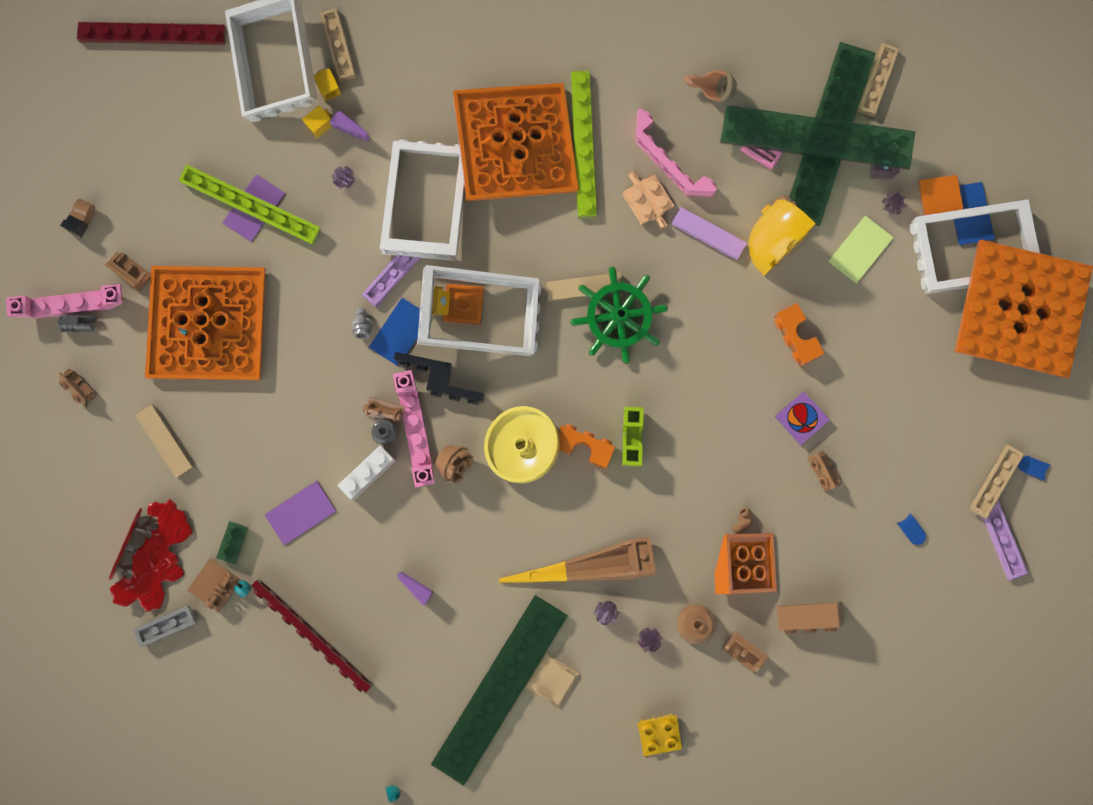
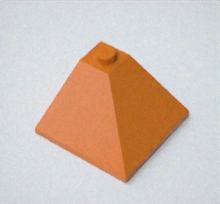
[714,533,777,594]

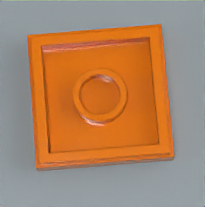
[918,175,963,216]
[443,284,484,325]

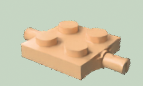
[622,171,674,229]

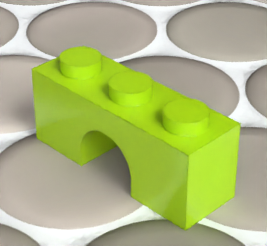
[621,407,644,467]

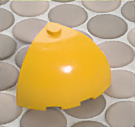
[748,199,816,276]

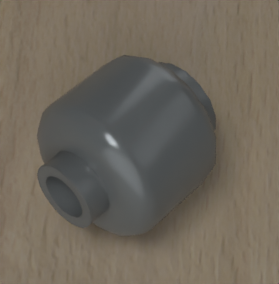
[371,419,398,445]

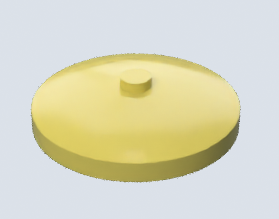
[484,406,560,484]

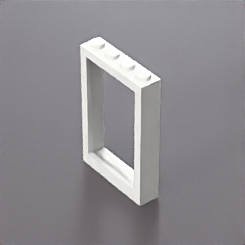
[225,0,318,122]
[380,139,465,261]
[910,199,1040,294]
[417,265,542,356]

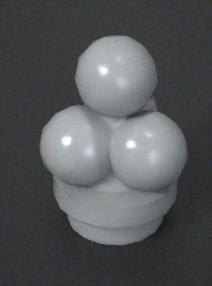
[351,308,373,339]

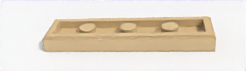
[320,8,357,83]
[857,43,900,118]
[546,272,623,302]
[135,405,194,478]
[969,444,1025,519]

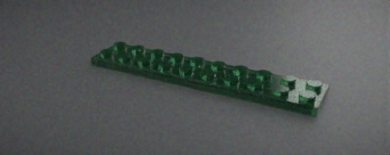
[789,42,876,226]
[720,105,916,170]
[430,595,568,786]

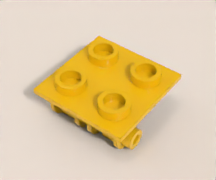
[637,714,682,757]

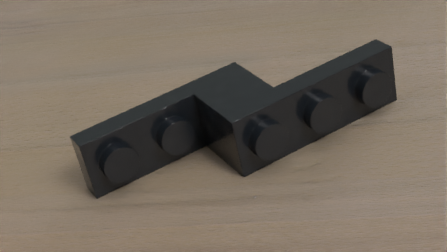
[394,352,485,405]

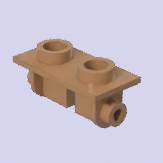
[58,369,95,408]
[363,397,405,425]
[807,450,841,492]

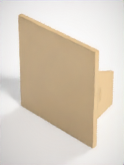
[526,653,580,707]

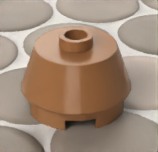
[435,445,473,483]
[677,604,716,644]

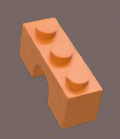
[774,303,825,366]
[558,424,615,469]

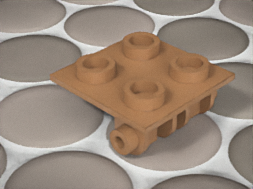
[187,558,241,612]

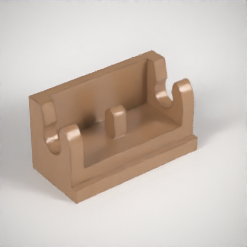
[105,251,151,291]
[721,631,769,673]

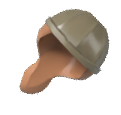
[683,70,737,103]

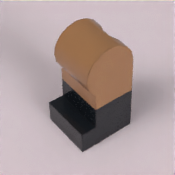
[60,199,95,238]

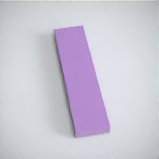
[671,207,747,260]
[362,239,420,308]
[983,500,1028,580]

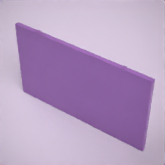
[222,174,285,242]
[265,481,336,545]

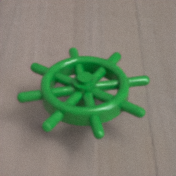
[570,266,668,364]

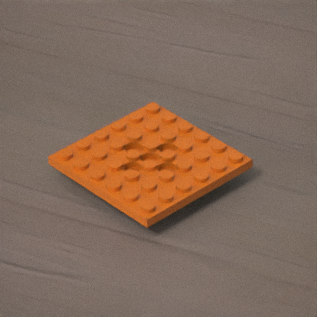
[453,83,579,201]
[954,240,1093,378]
[145,266,266,381]

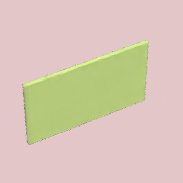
[828,216,894,283]

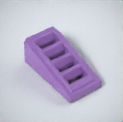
[330,111,370,142]
[397,572,434,606]

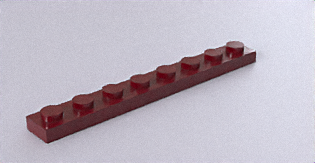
[77,22,226,45]
[251,580,373,693]

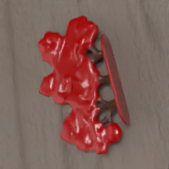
[109,499,193,612]

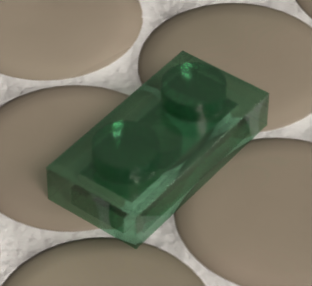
[216,521,249,564]

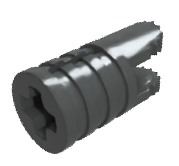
[58,315,97,332]

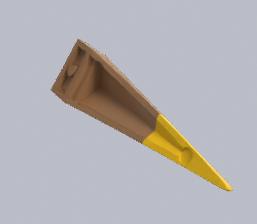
[499,537,656,583]

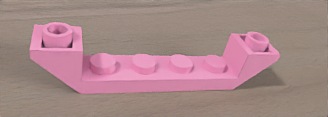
[636,108,717,197]
[6,284,123,318]
[393,370,435,488]

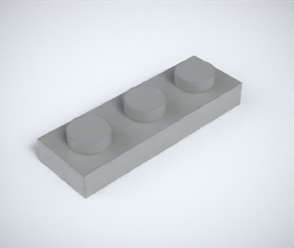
[133,605,197,648]

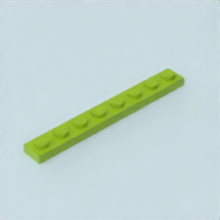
[571,71,597,217]
[178,164,321,245]

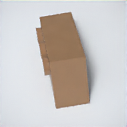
[777,601,843,634]

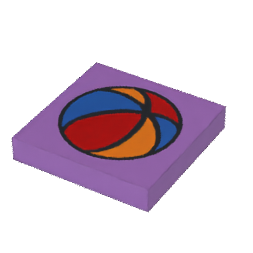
[775,391,830,445]

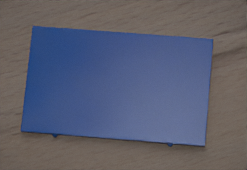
[953,182,995,245]
[369,298,432,367]

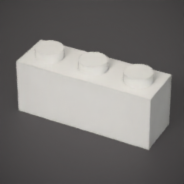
[337,446,396,501]

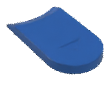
[1018,456,1050,481]
[897,514,926,545]

